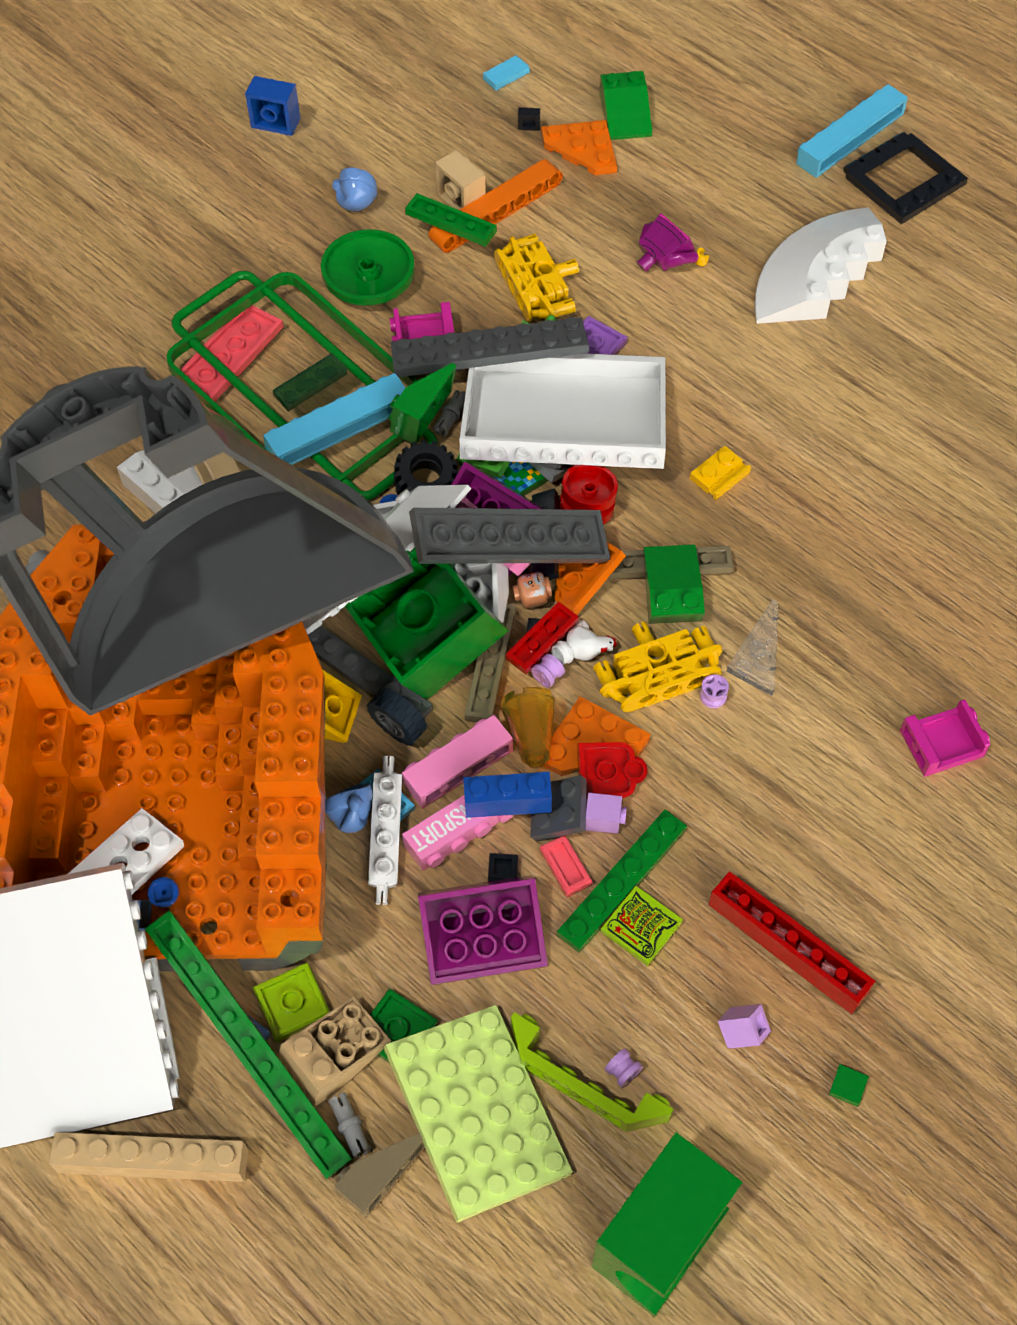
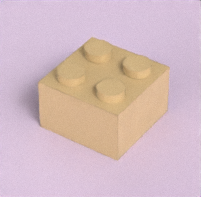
[435,150,486,210]

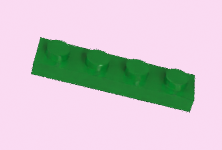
[405,193,497,247]

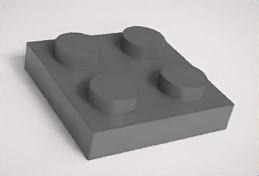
[530,775,587,841]

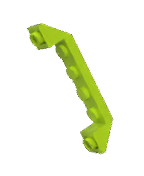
[511,1012,673,1132]

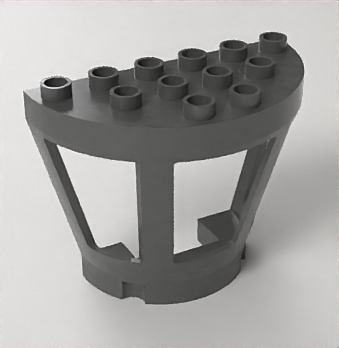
[0,366,414,716]

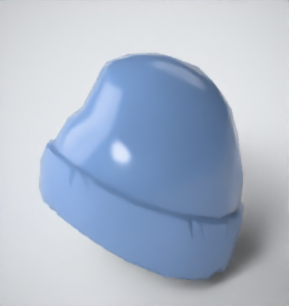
[332,168,377,212]
[325,784,372,833]

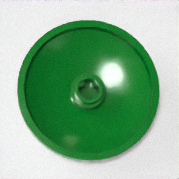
[321,229,415,305]

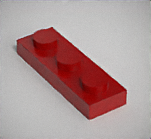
[505,601,579,675]

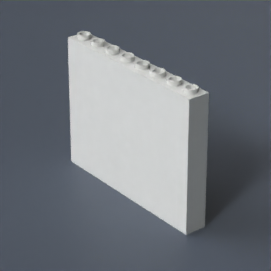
[460,353,666,469]
[0,863,179,1148]

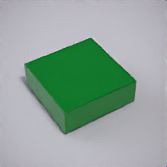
[828,1064,869,1107]

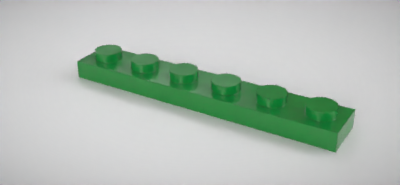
[557,809,687,953]

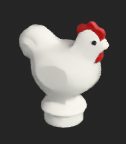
[551,620,617,665]

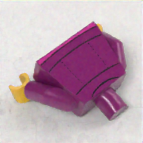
[636,213,709,272]

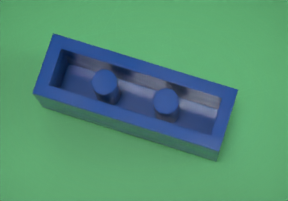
[463,772,552,818]

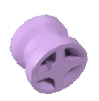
[531,654,565,688]
[700,674,729,708]
[604,1048,643,1088]

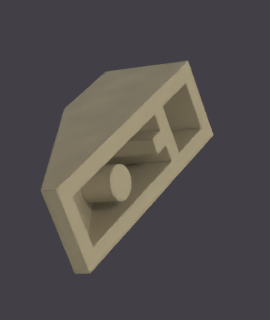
[335,1133,425,1218]

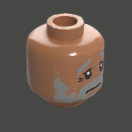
[513,572,552,608]

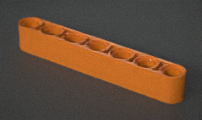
[428,159,563,253]

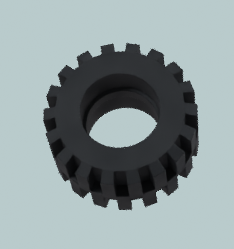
[394,440,458,495]

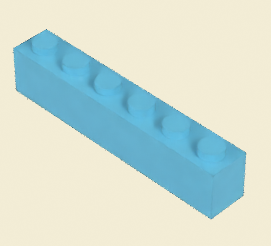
[796,84,908,178]
[263,373,405,465]

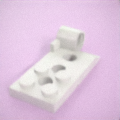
[68,808,184,895]

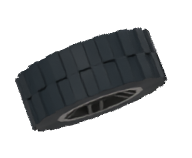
[366,688,427,746]

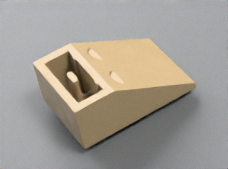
[279,996,391,1107]

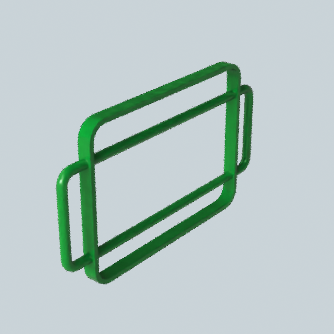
[166,270,438,500]

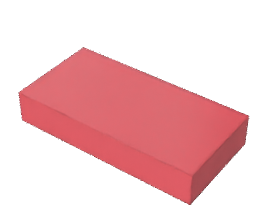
[540,836,592,897]

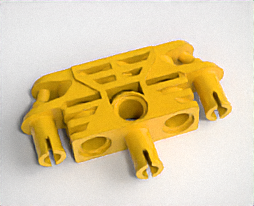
[494,233,579,322]
[593,622,722,712]

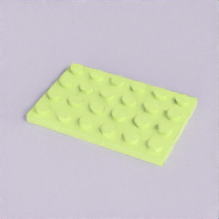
[384,1005,573,1223]

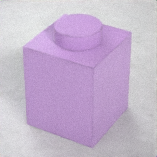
[586,793,627,834]

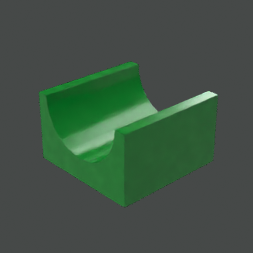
[345,547,509,700]
[592,1132,743,1318]

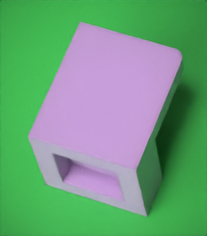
[718,1004,771,1048]

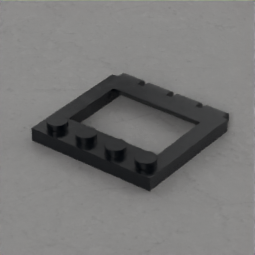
[843,132,968,225]

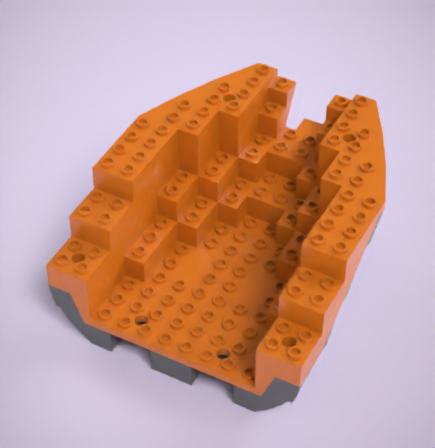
[0,525,327,971]

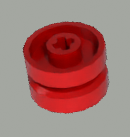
[559,465,618,525]

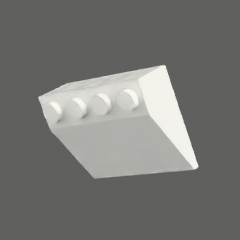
[117,450,202,514]

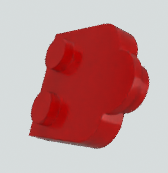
[577,742,648,799]

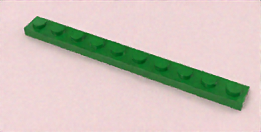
[145,910,353,1179]

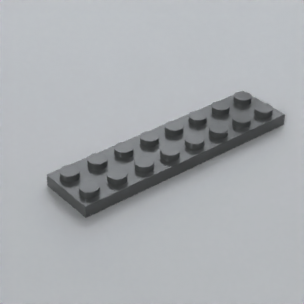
[391,317,589,377]
[409,507,610,564]

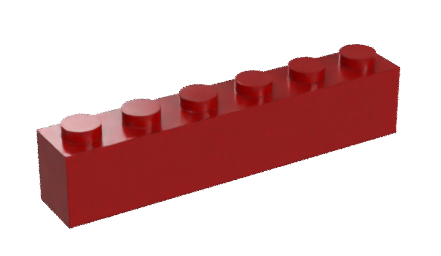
[708,871,876,1015]

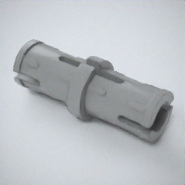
[433,390,466,436]
[328,1093,372,1159]

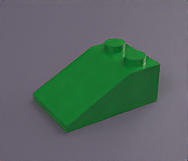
[600,71,653,140]
[389,363,456,443]
[643,544,705,624]

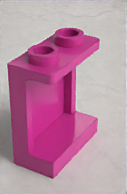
[389,302,454,341]
[900,699,990,777]

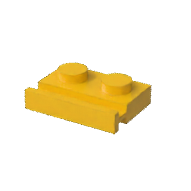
[689,446,751,500]

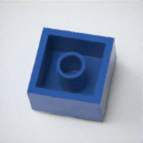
[245,76,301,136]

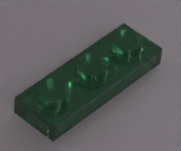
[273,353,347,412]

